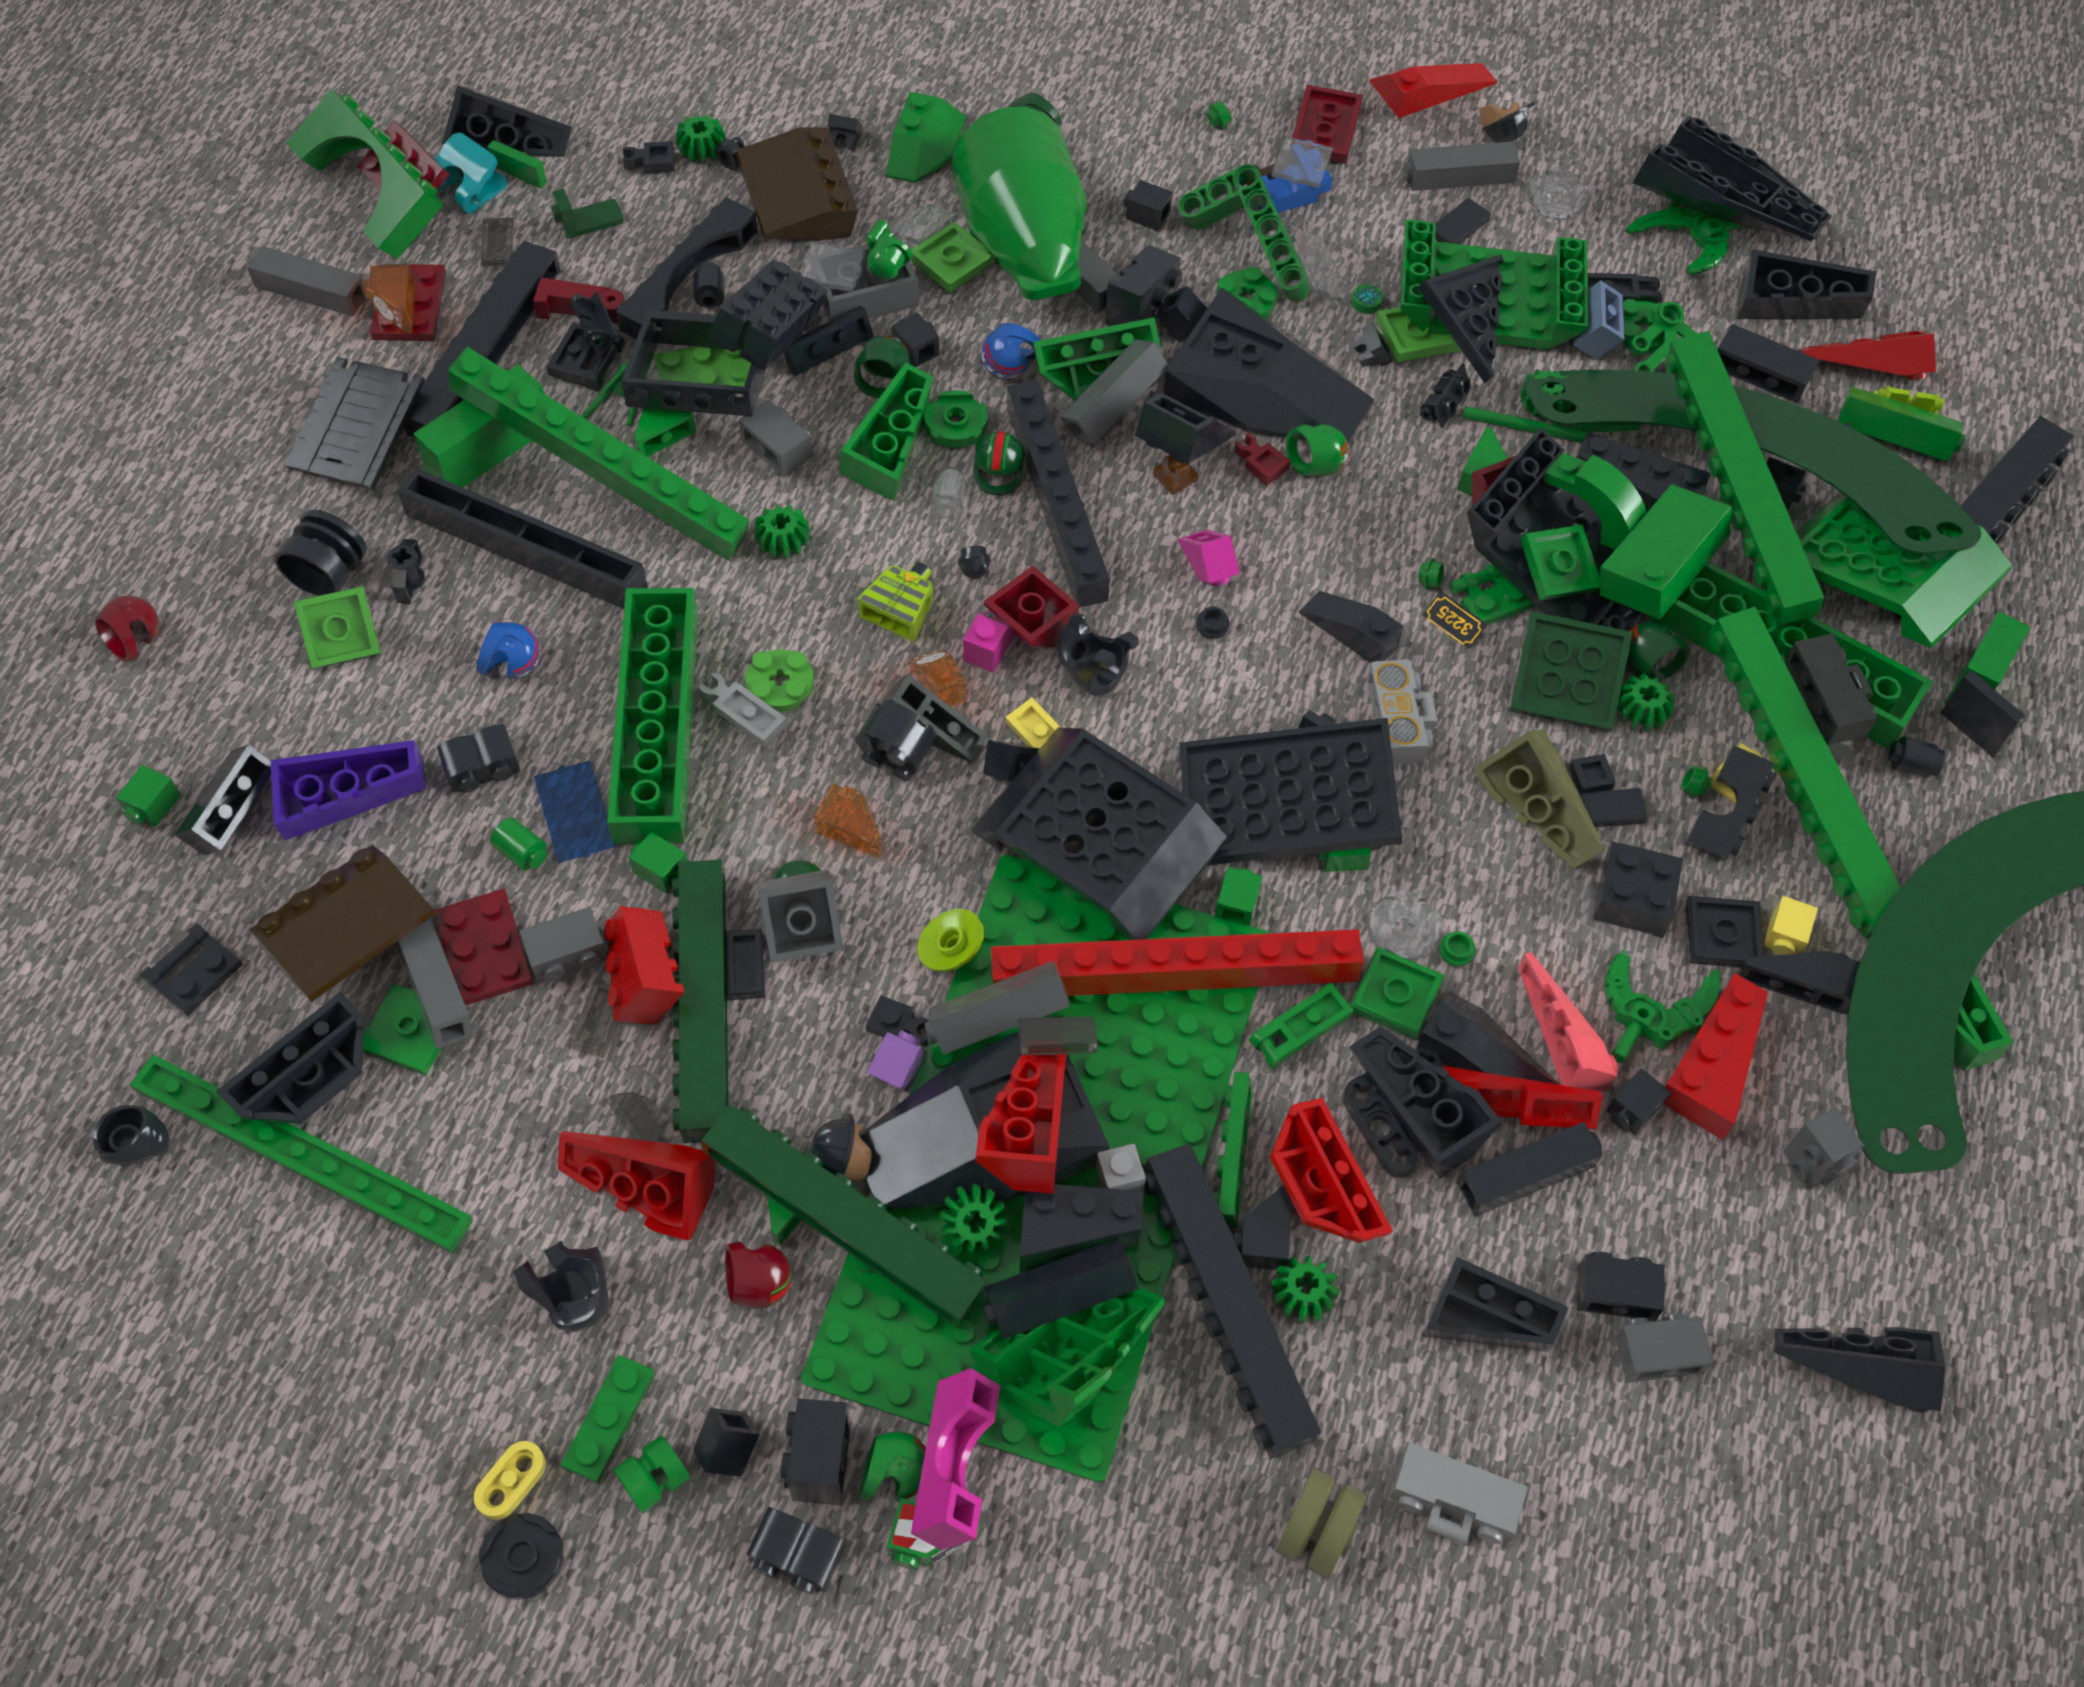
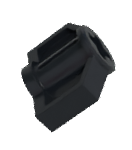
[387,539,425,604]

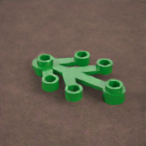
[1629,302,1697,375]

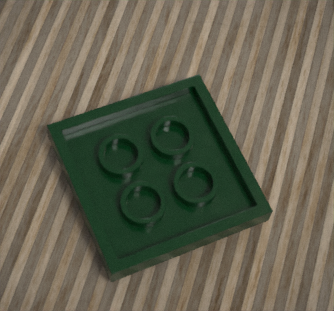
[1509,611,1632,732]

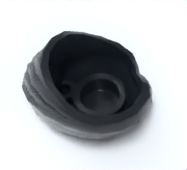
[92,1105,170,1167]

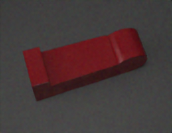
[533,277,625,324]

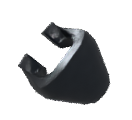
[1058,613,1139,696]
[513,1240,609,1334]

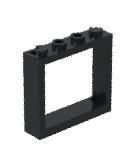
[621,310,767,417]

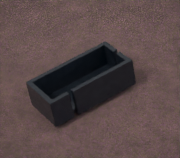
[709,259,827,371]

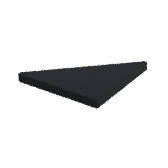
[1418,254,1503,383]

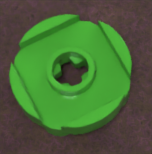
[745,649,814,712]

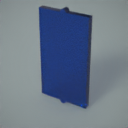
[534,761,616,863]

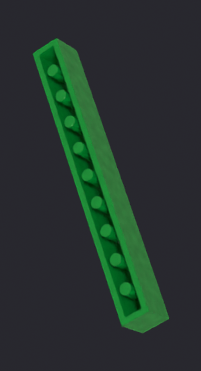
[1665,331,1825,625]
[448,347,749,560]
[1709,607,1901,938]

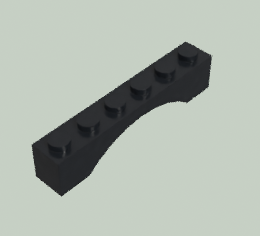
[616,197,758,340]

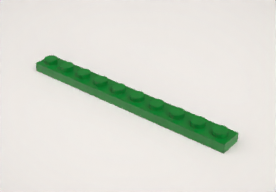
[130,1054,473,1254]

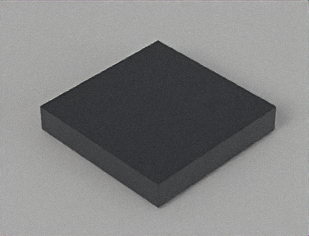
[1940,671,2026,758]
[1686,896,1764,968]

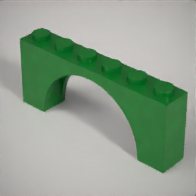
[287,88,444,259]

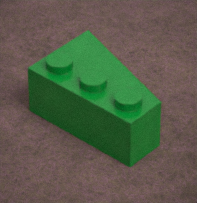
[1954,974,2013,1071]

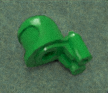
[866,219,913,280]

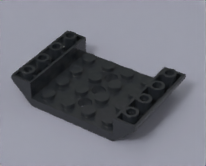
[1467,428,1644,631]
[971,727,1227,940]

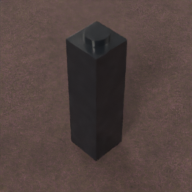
[1457,1122,1603,1217]
[982,1238,1138,1340]

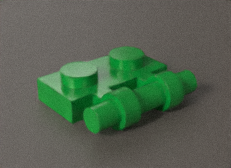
[1449,563,1534,625]

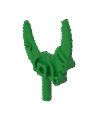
[1625,202,1743,275]
[1604,950,1721,1063]

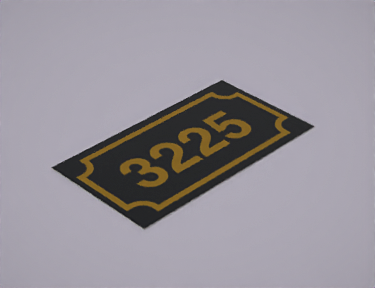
[1422,591,1488,649]

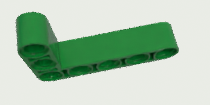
[1178,164,1310,302]

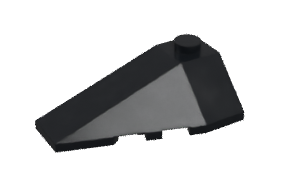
[442,86,572,156]
[1416,991,1560,1085]
[1350,1026,1502,1179]
[1774,1327,1945,1412]

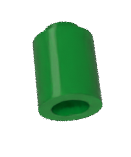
[490,817,547,871]

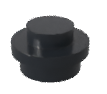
[1196,606,1230,639]

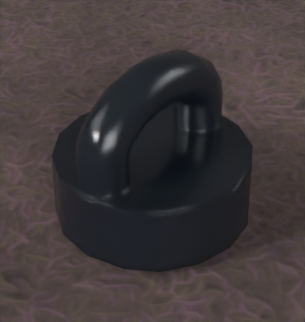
[716,137,745,171]

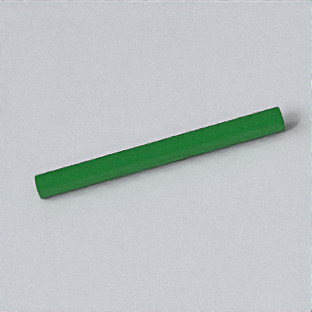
[1463,406,1589,443]

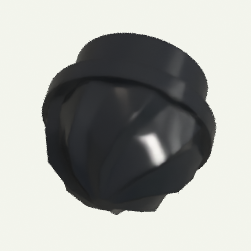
[958,546,991,579]

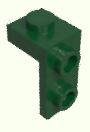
[550,189,624,239]

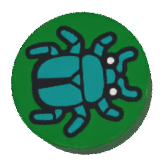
[1351,284,1383,314]

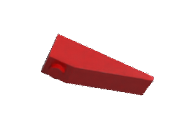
[975,1042,1067,1194]
[557,1131,716,1241]

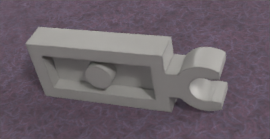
[699,673,788,748]

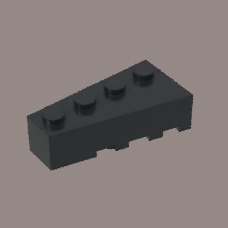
[1736,249,1876,320]
[1577,431,1711,512]

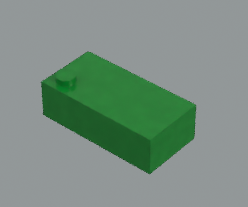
[414,364,545,488]
[1600,484,1732,620]

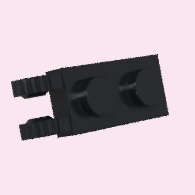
[1588,273,1663,304]

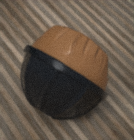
[1479,101,1536,142]
[810,1112,871,1182]

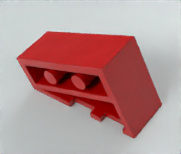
[604,906,685,1025]

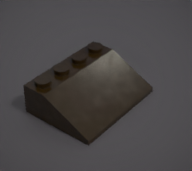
[736,127,858,239]
[249,844,436,1002]

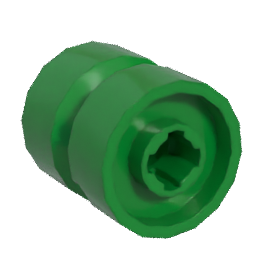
[613,1435,691,1514]

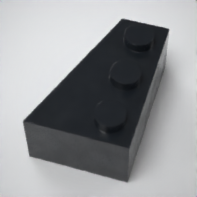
[1105,245,1183,326]
[1422,1257,1569,1352]

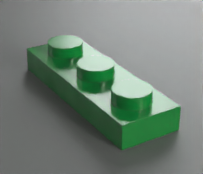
[560,1355,656,1485]

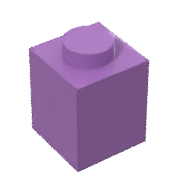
[867,1030,927,1092]

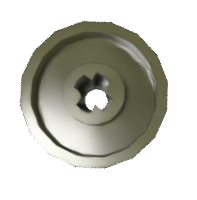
[1275,1467,1367,1579]

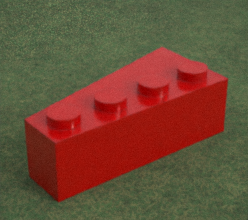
[1664,973,1768,1140]

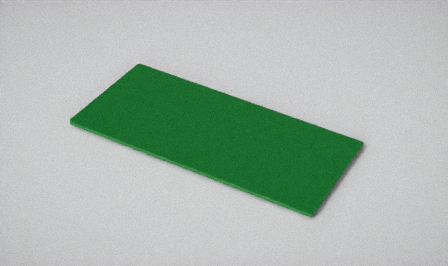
[801,855,1271,1483]

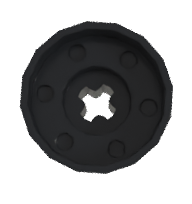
[274,510,367,596]

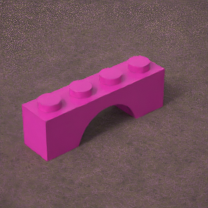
[911,1368,1000,1550]

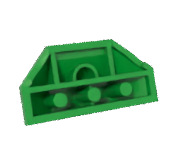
[886,92,966,183]
[1033,317,1161,400]

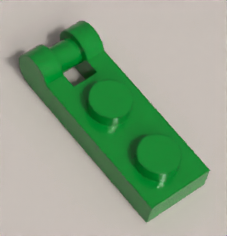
[1249,983,1354,1069]

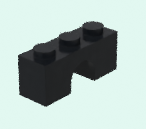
[1685,745,1776,861]

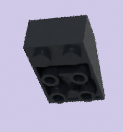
[1135,393,1237,464]

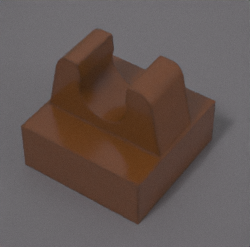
[1153,454,1198,495]

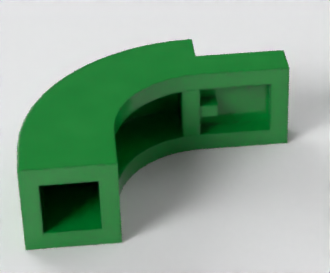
[1545,452,1647,550]

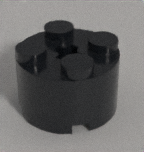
[855,701,937,781]

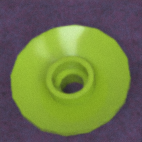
[917,908,984,972]

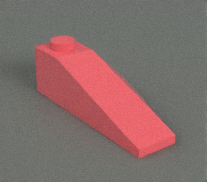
[1518,952,1618,1091]

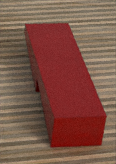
[1444,1066,1603,1129]

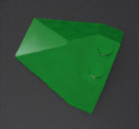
[969,1287,1165,1427]

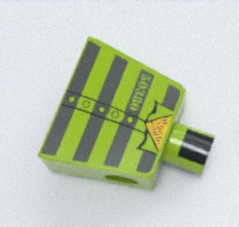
[857,562,933,642]

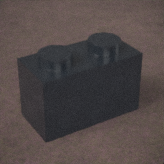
[1577,1251,1665,1321]

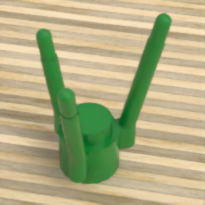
[581,363,637,426]

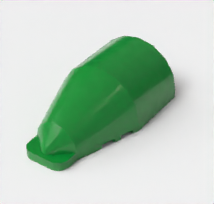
[952,106,1087,300]

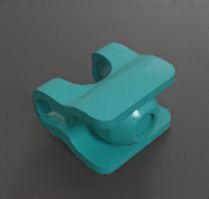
[434,133,508,214]

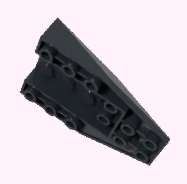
[1633,116,1832,242]
[1163,287,1374,443]
[859,1014,1109,1210]

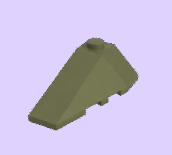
[1474,729,1605,869]

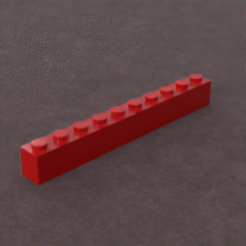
[991,929,1364,996]

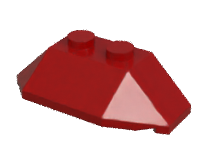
[1269,1098,1393,1243]

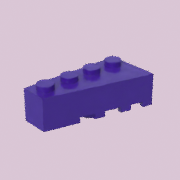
[270,740,426,840]

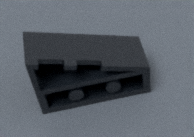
[1019,1184,1144,1272]

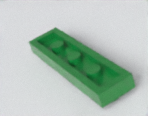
[1214,1072,1253,1229]

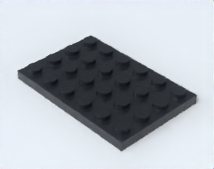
[1179,718,1403,865]

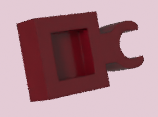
[1234,433,1291,486]

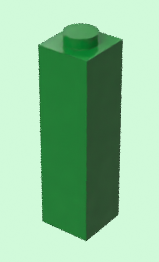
[1837,386,1966,462]

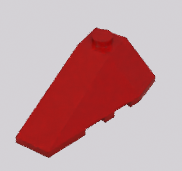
[1370,63,1497,118]
[1799,330,1936,380]

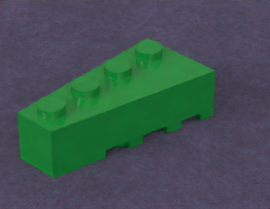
[839,362,933,501]

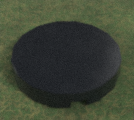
[479,1513,564,1600]

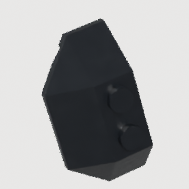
[216,992,365,1124]

